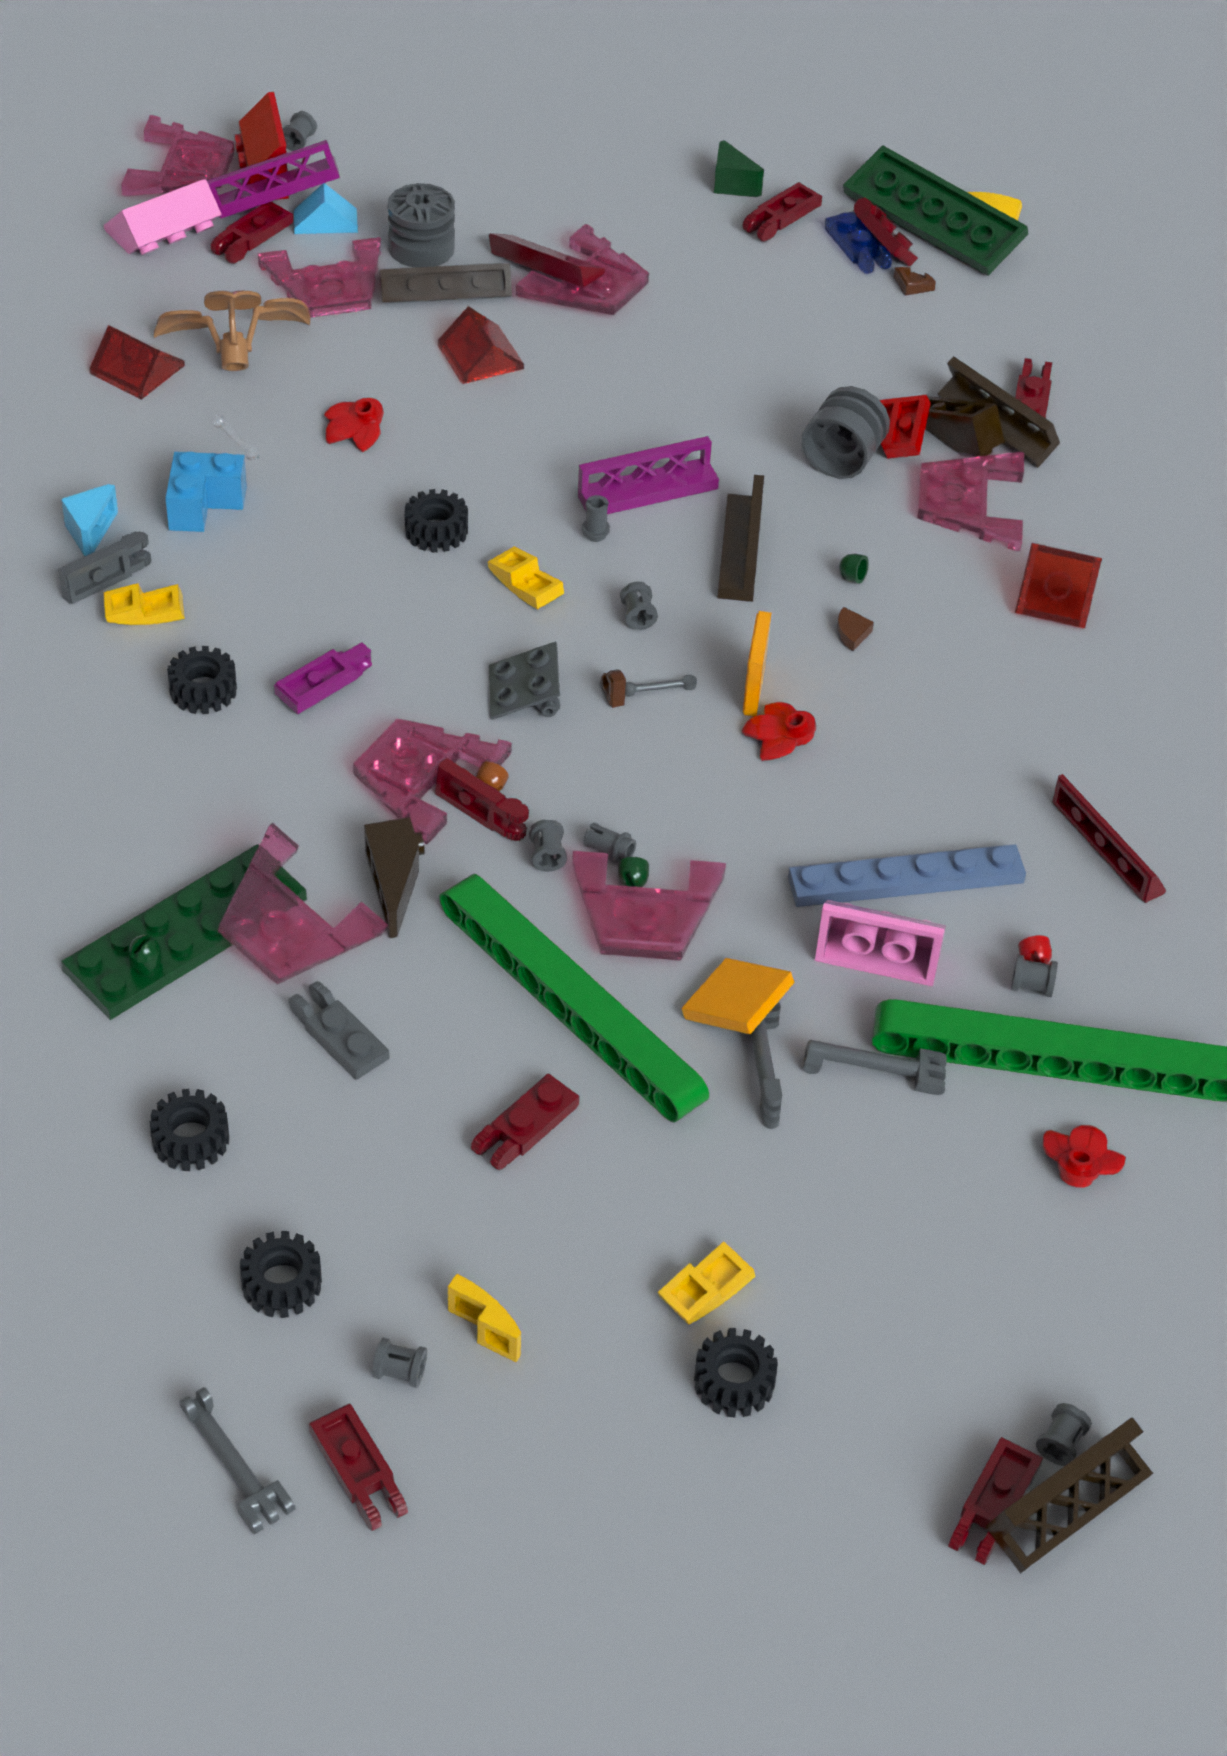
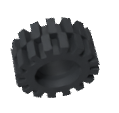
[404,489,468,553]
[167,646,237,714]
[149,1089,230,1171]
[240,1231,322,1318]
[694,1328,778,1418]

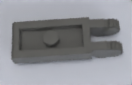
[58,531,152,604]
[288,981,390,1080]

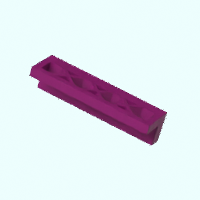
[207,140,340,219]
[578,436,719,514]

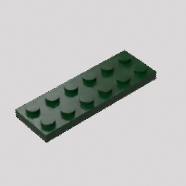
[843,145,1028,276]
[61,844,307,1020]

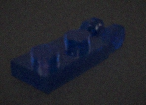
[825,211,892,274]

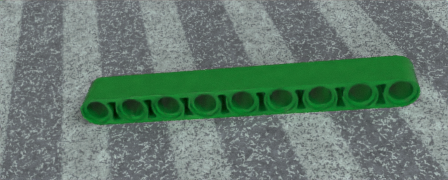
[439,874,709,1123]
[872,999,1227,1102]

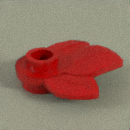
[324,397,384,452]
[741,702,817,761]
[1042,1125,1126,1188]

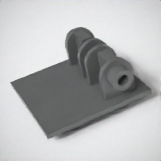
[489,641,560,720]

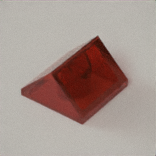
[438,306,524,384]
[89,325,185,400]
[1015,543,1102,629]

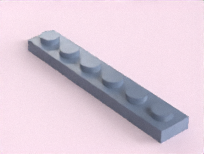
[788,844,1026,907]

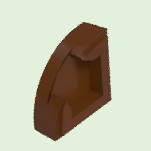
[893,267,936,296]
[837,607,874,651]
[600,669,626,708]

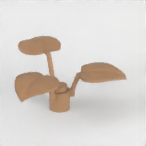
[154,290,310,371]

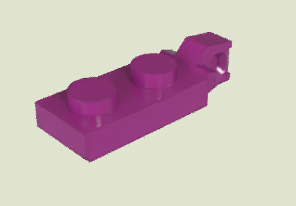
[274,642,372,715]

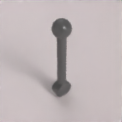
[625,675,697,696]

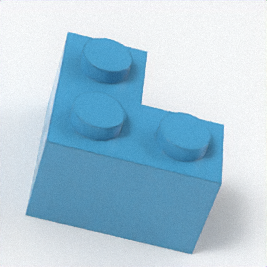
[165,452,247,532]

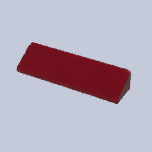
[489,233,605,288]
[1052,774,1166,903]

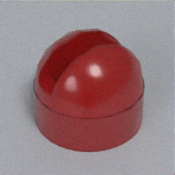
[1018,935,1052,964]

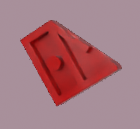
[879,394,931,459]

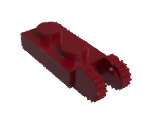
[742,182,823,242]
[853,197,918,266]
[210,202,293,264]
[1015,358,1053,418]
[435,758,529,841]
[471,1073,580,1170]
[309,1403,408,1531]
[948,1437,1043,1565]

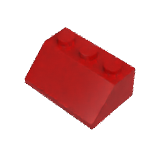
[234,92,289,200]

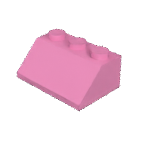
[103,179,222,255]
[815,900,946,987]

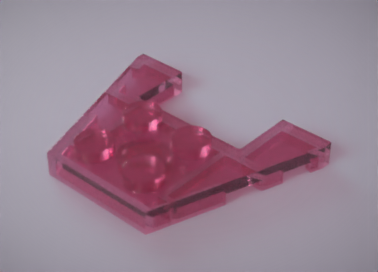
[121,115,235,196]
[516,224,649,315]
[257,237,381,318]
[917,452,1024,551]
[353,718,512,845]
[217,822,388,984]
[572,851,726,961]

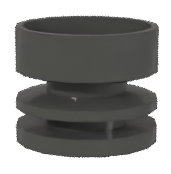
[388,183,455,268]
[801,386,890,479]

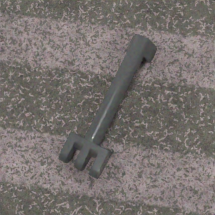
[751,1002,782,1129]
[804,1040,947,1095]
[179,1387,296,1534]

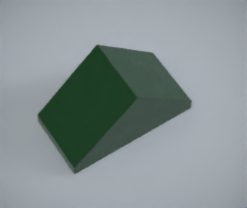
[714,140,764,197]

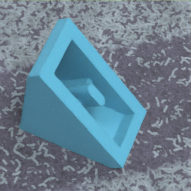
[294,183,358,234]
[61,484,118,556]

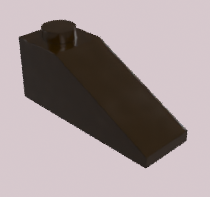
[925,396,1005,458]
[364,817,425,938]

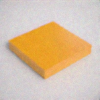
[742,611,772,717]
[681,958,795,1034]

